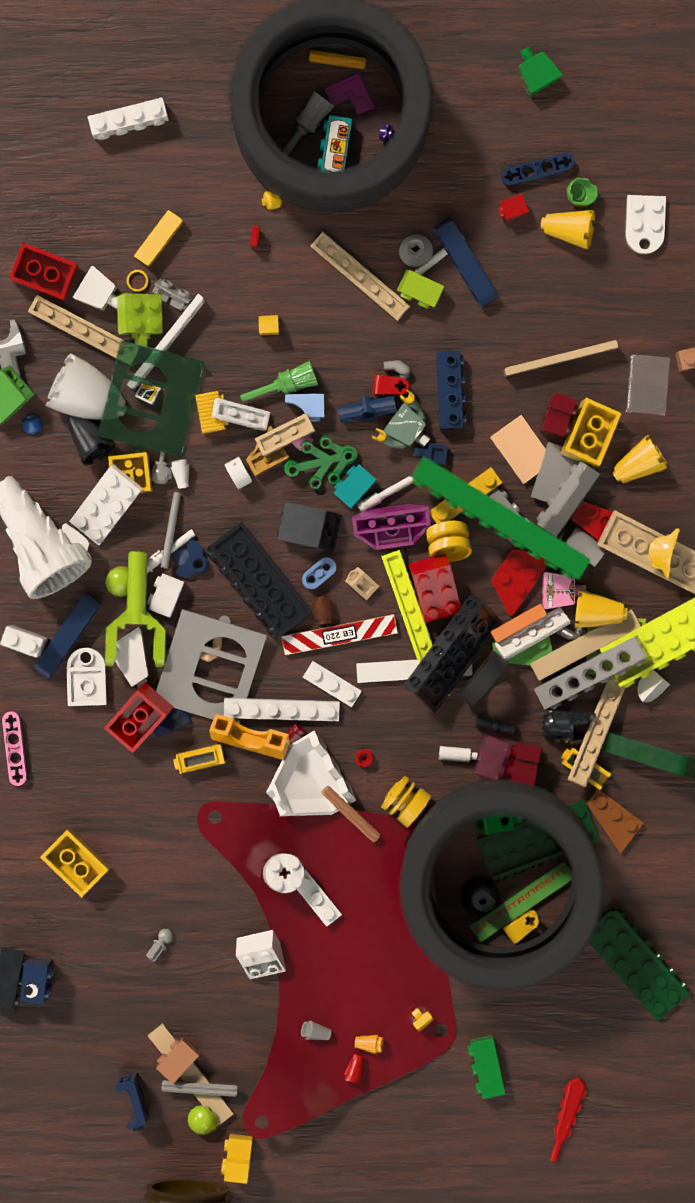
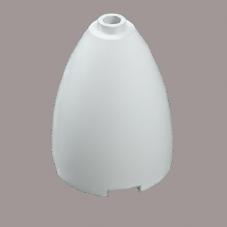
[46,354,127,420]

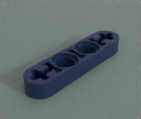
[501,153,574,186]

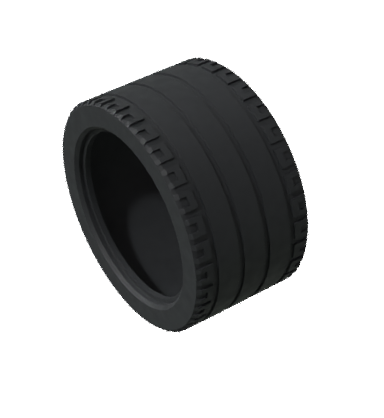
[229,0,432,213]
[400,778,604,990]

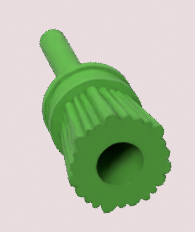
[240,361,318,402]

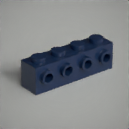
[436,350,466,430]

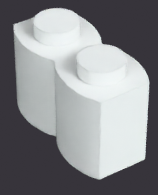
[147,574,185,618]

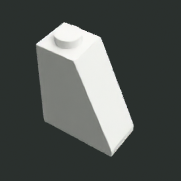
[114,627,149,687]

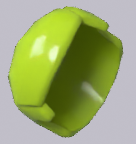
[105,566,128,597]
[187,1105,218,1135]

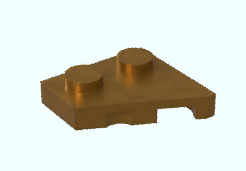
[246,426,289,477]

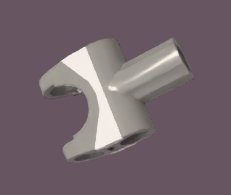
[0,319,27,377]

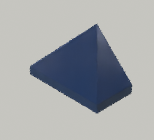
[153,708,191,737]

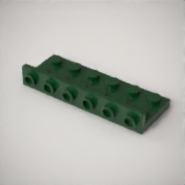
[476,799,600,882]
[589,907,691,1021]

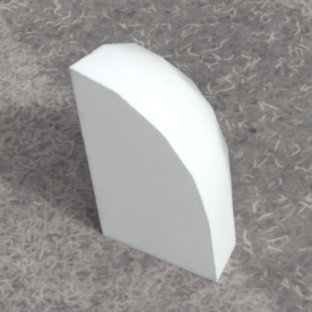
[637,670,670,703]

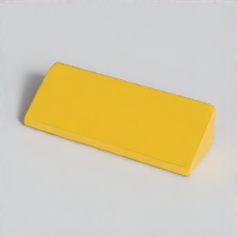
[134,210,184,267]

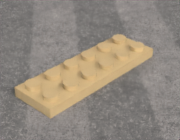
[597,510,695,594]

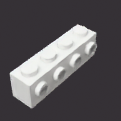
[88,97,169,140]

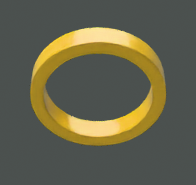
[127,270,148,292]

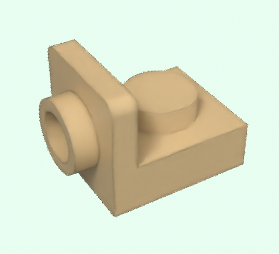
[345,567,379,600]

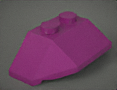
[352,504,431,550]

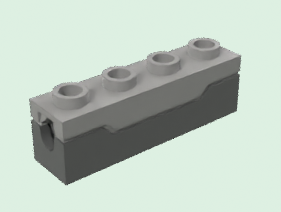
[536,461,600,538]

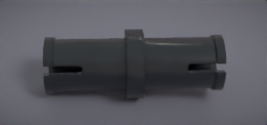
[475,716,515,737]

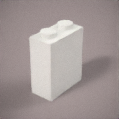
[0,625,49,658]

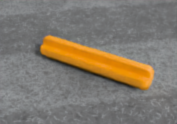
[309,50,366,69]

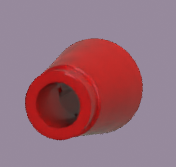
[344,1054,364,1084]

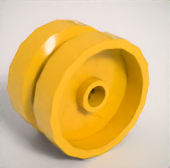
[426,521,472,562]

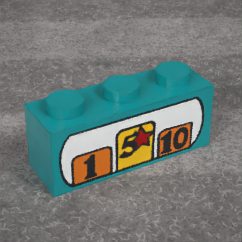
[317,115,352,171]

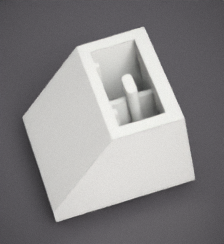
[236,930,286,979]

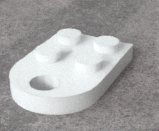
[625,195,666,254]
[67,648,107,706]

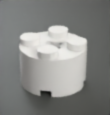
[263,853,304,893]

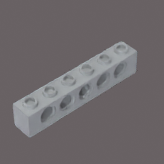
[534,635,648,710]

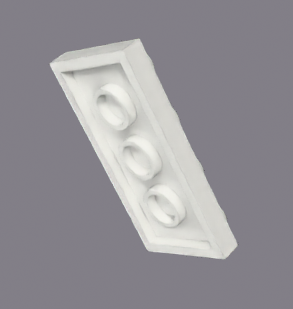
[69,464,143,546]

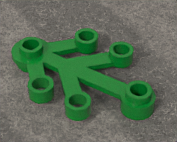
[284,436,357,489]

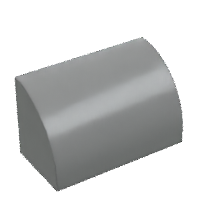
[564,525,607,567]

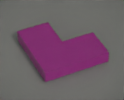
[324,72,375,116]

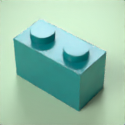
[334,465,376,509]

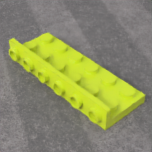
[599,598,695,688]

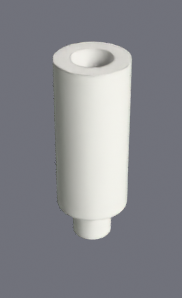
[439,746,478,763]

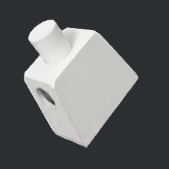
[73,266,117,311]

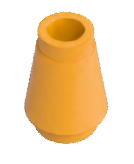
[355,1035,384,1054]

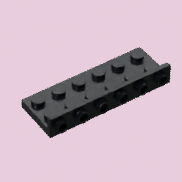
[207,521,312,639]
[403,595,502,713]

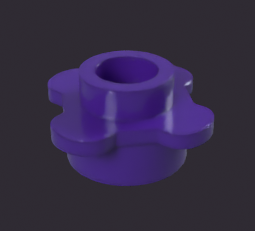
[379,123,395,145]

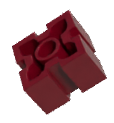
[539,392,578,439]
[506,741,542,786]

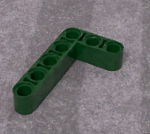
[601,732,695,778]

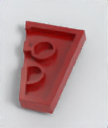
[570,501,633,541]

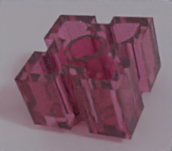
[473,734,512,780]

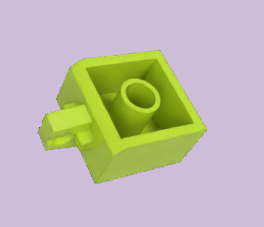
[117,293,162,349]

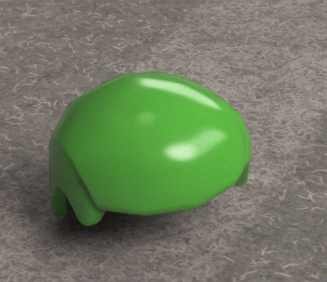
[567,178,598,207]

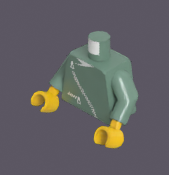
[372,390,430,449]

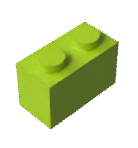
[397,269,444,309]

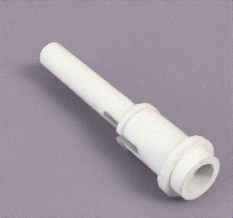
[356,476,413,513]
[147,530,195,573]

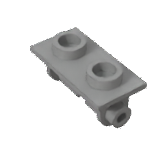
[152,279,194,311]

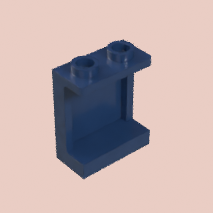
[115,1072,149,1131]

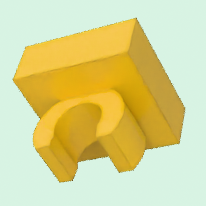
[412,1008,434,1031]

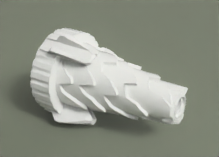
[0,476,92,599]

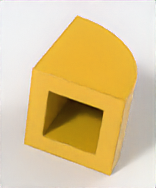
[259,315,279,336]

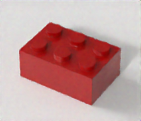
[9,242,79,302]
[409,553,461,623]
[104,682,173,753]

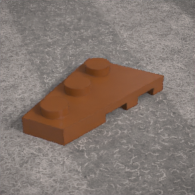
[586,788,644,854]

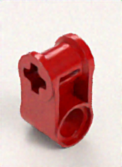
[372,375,410,396]

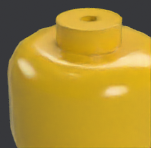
[262,191,282,210]

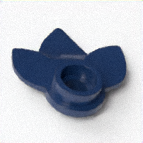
[172,539,209,577]

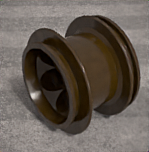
[144,1179,231,1203]

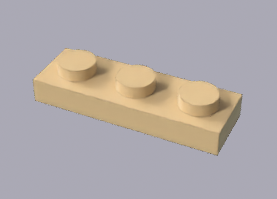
[255,413,315,457]

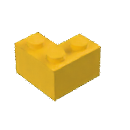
[108,452,153,493]
[221,1134,253,1184]

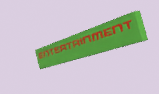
[470,861,572,942]

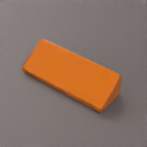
[491,604,547,643]

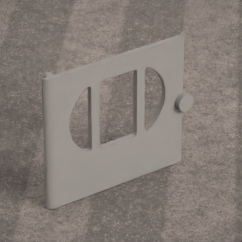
[156,609,267,724]

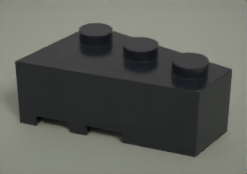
[0,947,28,1013]

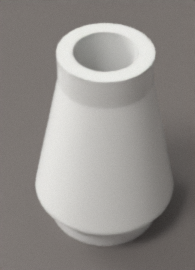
[170,459,189,488]

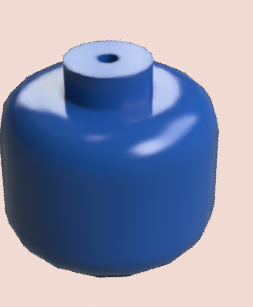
[22,414,43,434]

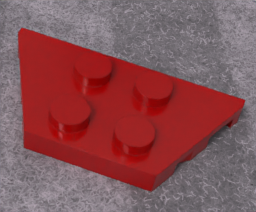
[490,549,548,617]

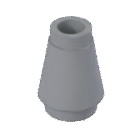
[301,1021,331,1040]

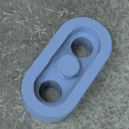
[302,558,336,589]

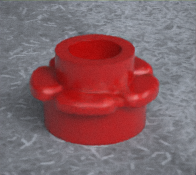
[355,749,374,768]

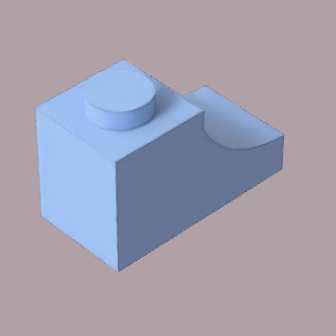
[285,394,324,422]

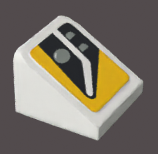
[135,380,161,405]

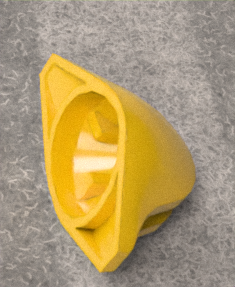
[649,528,679,579]

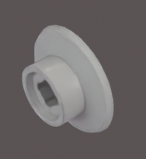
[399,234,433,267]

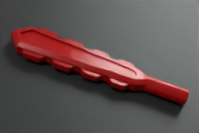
[550,1077,587,1162]

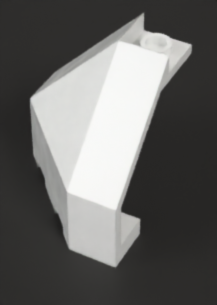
[266,731,356,816]

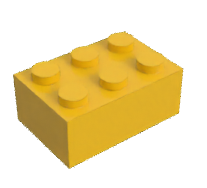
[560,398,621,469]
[40,827,110,898]

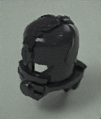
[542,708,596,746]

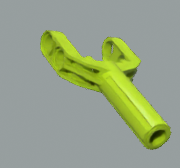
[105,552,165,667]

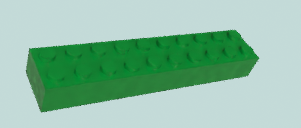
[410,457,591,580]

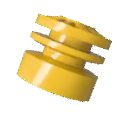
[381,776,431,827]

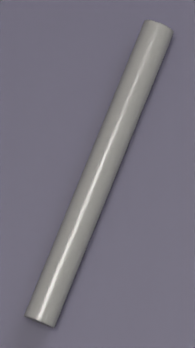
[161,492,181,569]

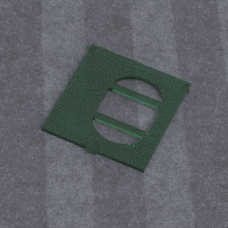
[98,340,205,457]

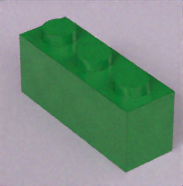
[467,1035,505,1099]

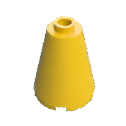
[541,210,595,249]
[612,435,668,483]
[575,590,628,628]

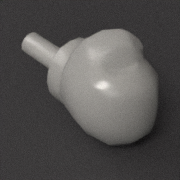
[151,450,172,484]

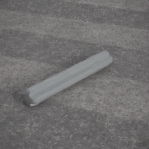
[162,1080,238,1097]

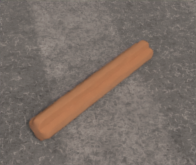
[322,786,380,842]

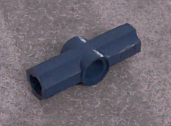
[338,395,398,423]

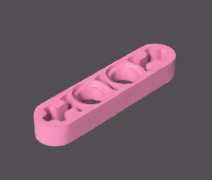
[2,711,27,786]

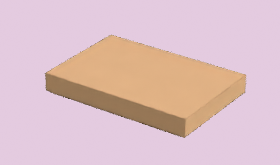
[490,415,546,484]

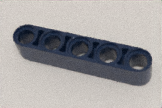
[433,217,498,308]
[33,592,102,680]

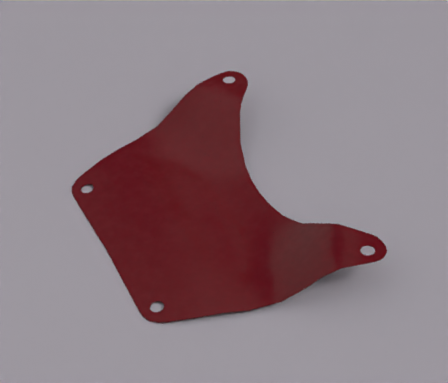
[197,801,457,1139]

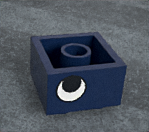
[20,957,55,1004]

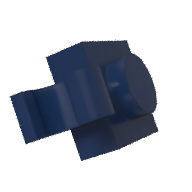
[413,444,448,465]

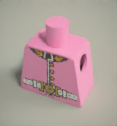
[542,572,586,609]

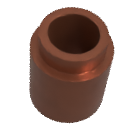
[312,596,333,624]

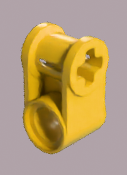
[502,909,539,944]

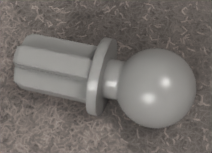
[146,929,173,961]

